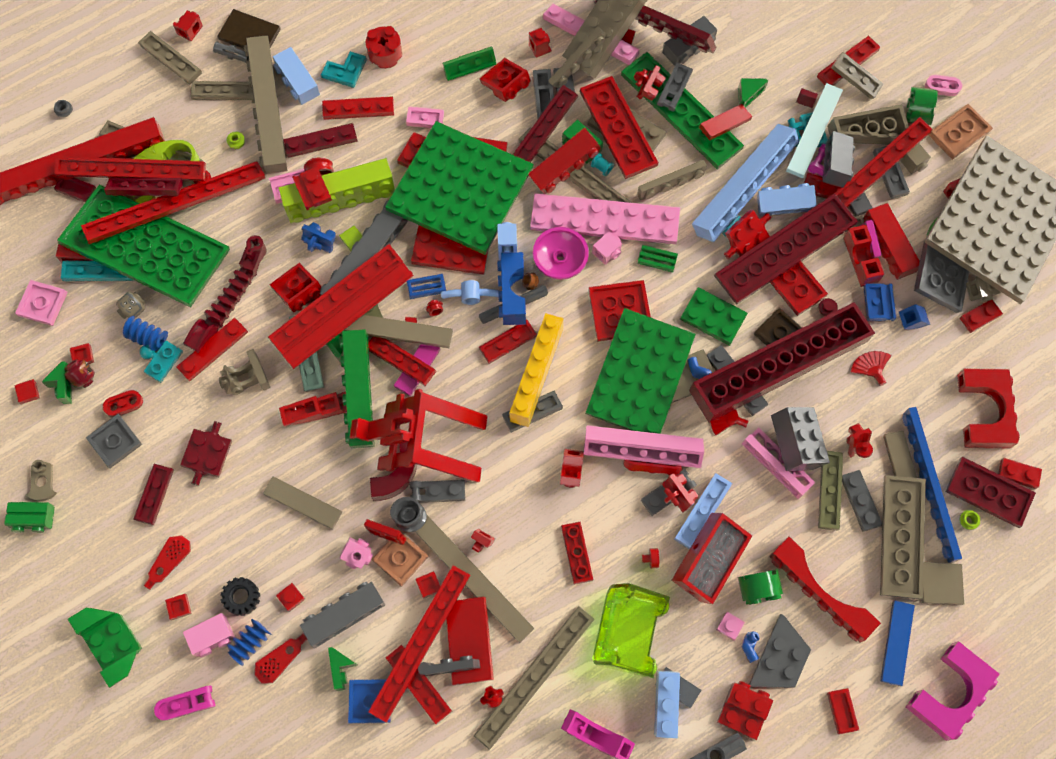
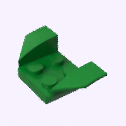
[68,607,142,688]

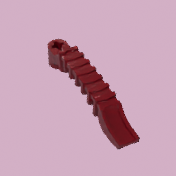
[183,235,267,353]

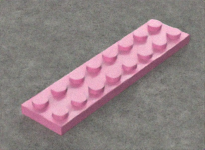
[530,194,680,244]

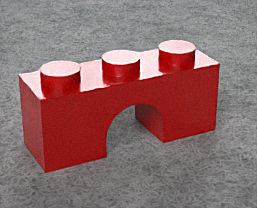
[843,225,884,287]

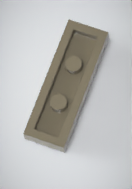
[831,52,883,100]

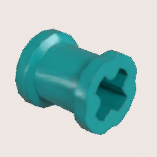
[591,153,614,177]

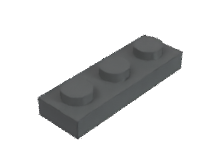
[873,146,910,199]
[502,390,563,433]
[842,470,882,532]

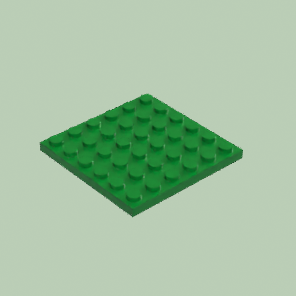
[385,121,534,255]

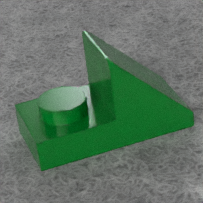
[42,361,72,404]
[328,647,358,691]

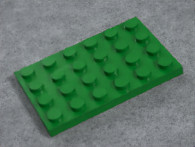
[585,308,696,434]

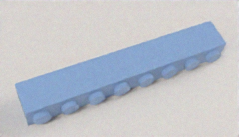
[692,124,799,242]

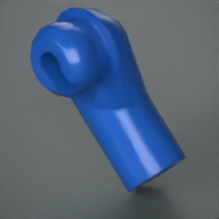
[687,357,712,379]
[742,631,760,663]

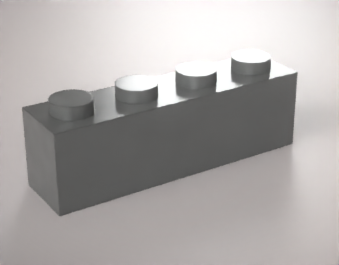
[300,581,385,648]

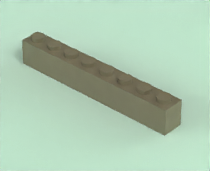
[244,36,288,174]

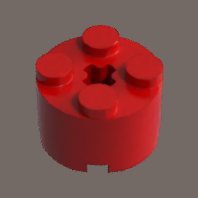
[365,26,402,69]

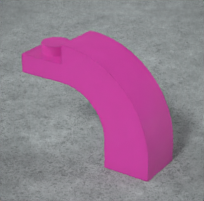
[561,709,635,759]

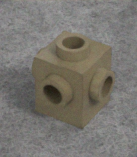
[966,276,1001,302]

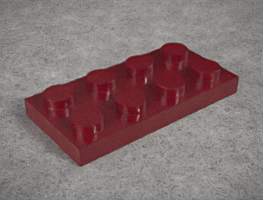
[945,456,1036,528]

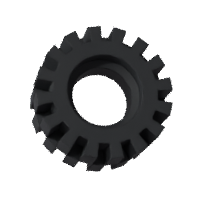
[220,577,260,616]

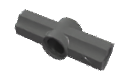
[690,733,747,759]

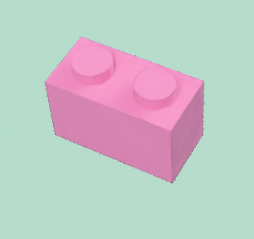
[183,613,235,658]

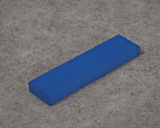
[880,600,915,687]

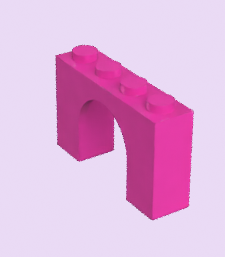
[905,641,1000,741]

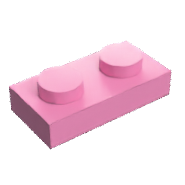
[406,107,444,128]

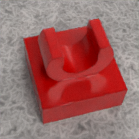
[471,529,495,553]

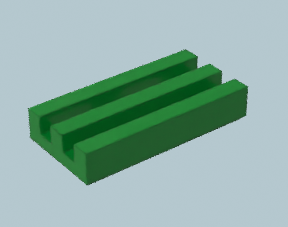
[637,245,678,273]

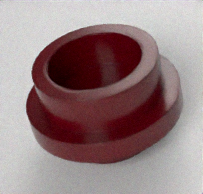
[818,298,838,316]

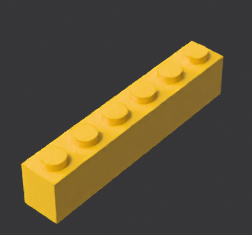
[509,313,564,427]

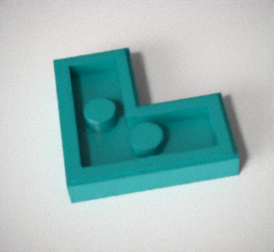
[321,51,367,88]

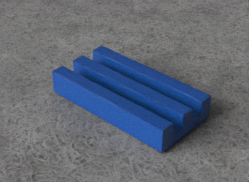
[407,274,446,299]

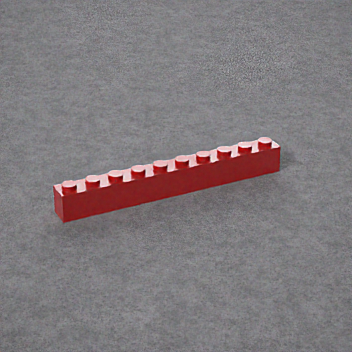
[0,117,165,205]

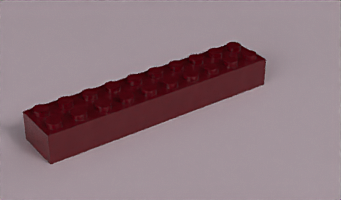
[689,302,875,423]

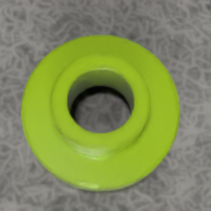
[226,132,245,149]
[959,510,980,530]

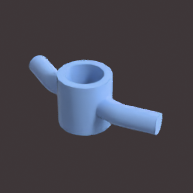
[441,280,499,305]

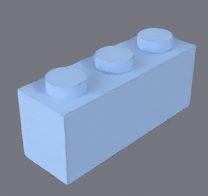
[273,47,320,105]
[757,183,817,217]
[654,670,680,738]

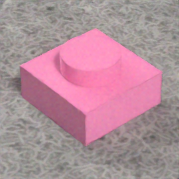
[716,612,745,641]

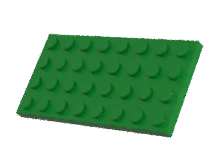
[57,184,230,308]

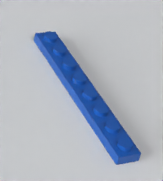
[902,407,962,563]

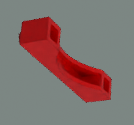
[769,536,881,643]

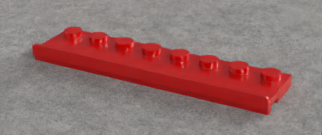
[268,244,414,370]

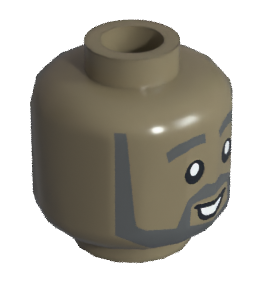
[116,292,146,319]

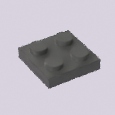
[86,414,143,468]

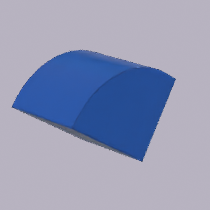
[899,304,930,330]

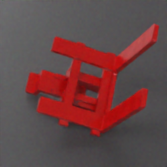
[350,389,488,483]

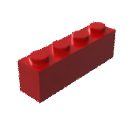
[528,128,601,194]
[863,203,920,280]

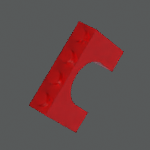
[957,368,1020,448]

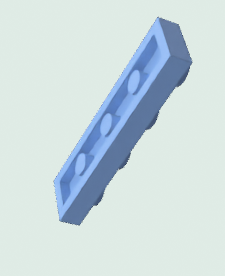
[674,473,733,549]

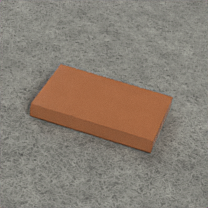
[929,104,993,160]

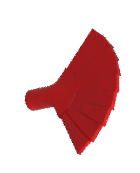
[851,351,892,386]
[710,409,749,435]

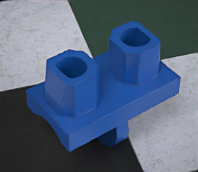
[301,222,336,253]

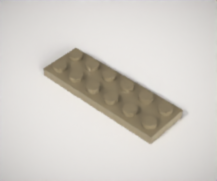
[880,475,926,599]

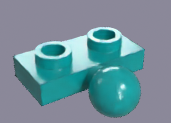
[139,341,183,383]

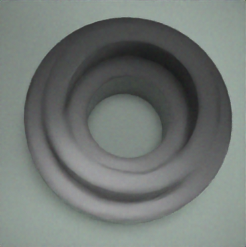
[54,100,73,117]

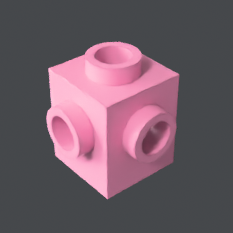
[340,537,373,569]

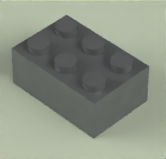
[771,407,830,471]

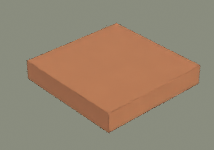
[372,530,429,587]

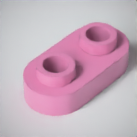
[925,75,962,96]

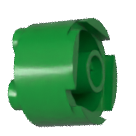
[906,87,938,125]
[738,569,783,605]

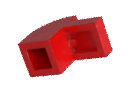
[560,449,584,488]

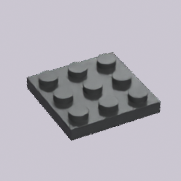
[914,242,969,313]

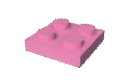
[15,280,68,326]

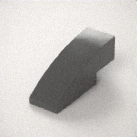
[532,69,554,119]

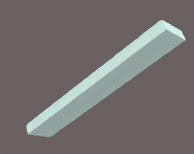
[786,83,843,178]

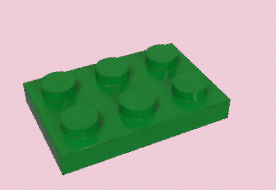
[680,287,748,346]

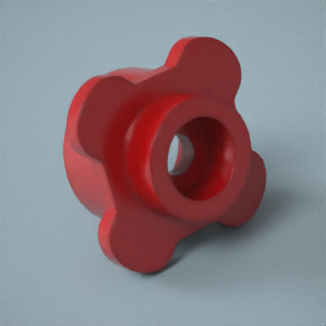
[480,686,504,708]

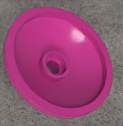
[533,227,589,280]

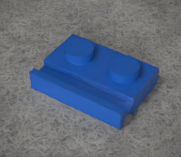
[863,283,896,321]

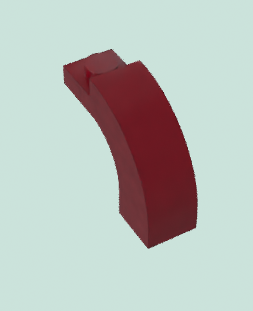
[370,442,417,502]

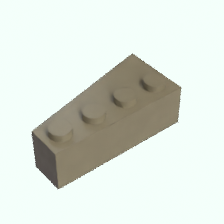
[827,104,909,145]

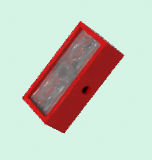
[671,513,752,604]

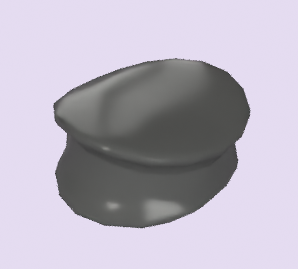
[390,497,427,532]

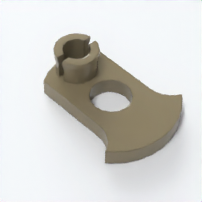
[26,460,57,501]

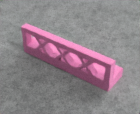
[742,428,815,499]

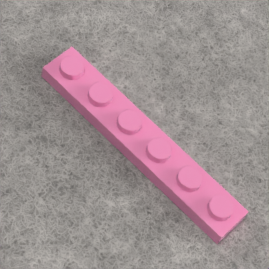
[543,4,640,65]

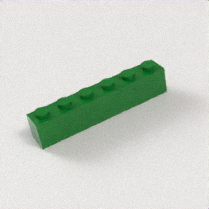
[339,329,375,449]

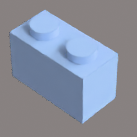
[498,222,517,260]

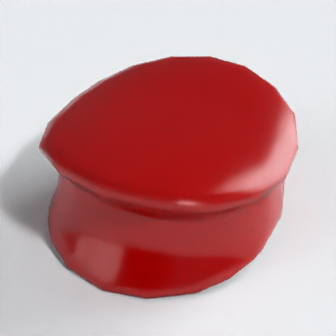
[304,157,334,176]

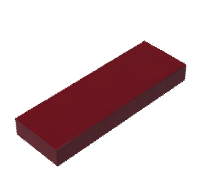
[133,464,174,526]

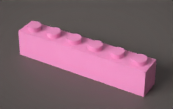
[584,426,704,468]

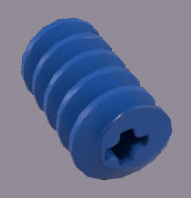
[123,316,168,351]
[227,619,272,666]

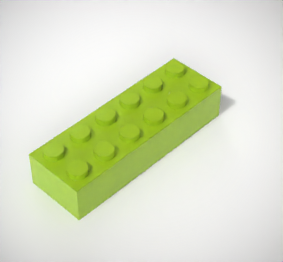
[278,158,395,223]

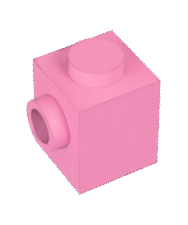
[592,232,622,265]

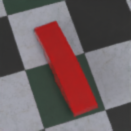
[279,391,347,427]

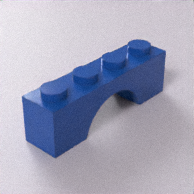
[497,252,526,325]

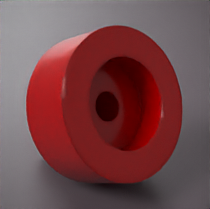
[642,548,660,569]

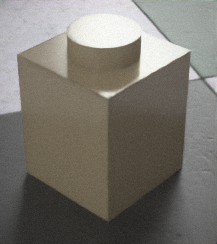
[900,143,931,174]

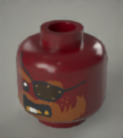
[65,359,95,388]

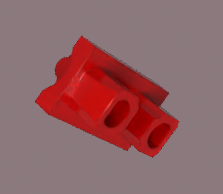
[634,65,665,101]
[846,423,873,458]
[662,473,698,513]

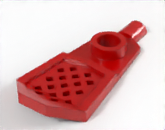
[144,535,191,590]
[255,633,308,683]

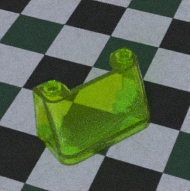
[593,583,670,678]

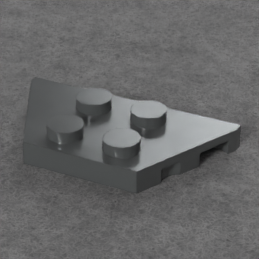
[749,614,811,688]

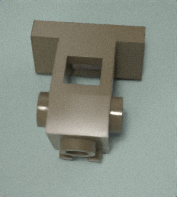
[219,349,271,395]

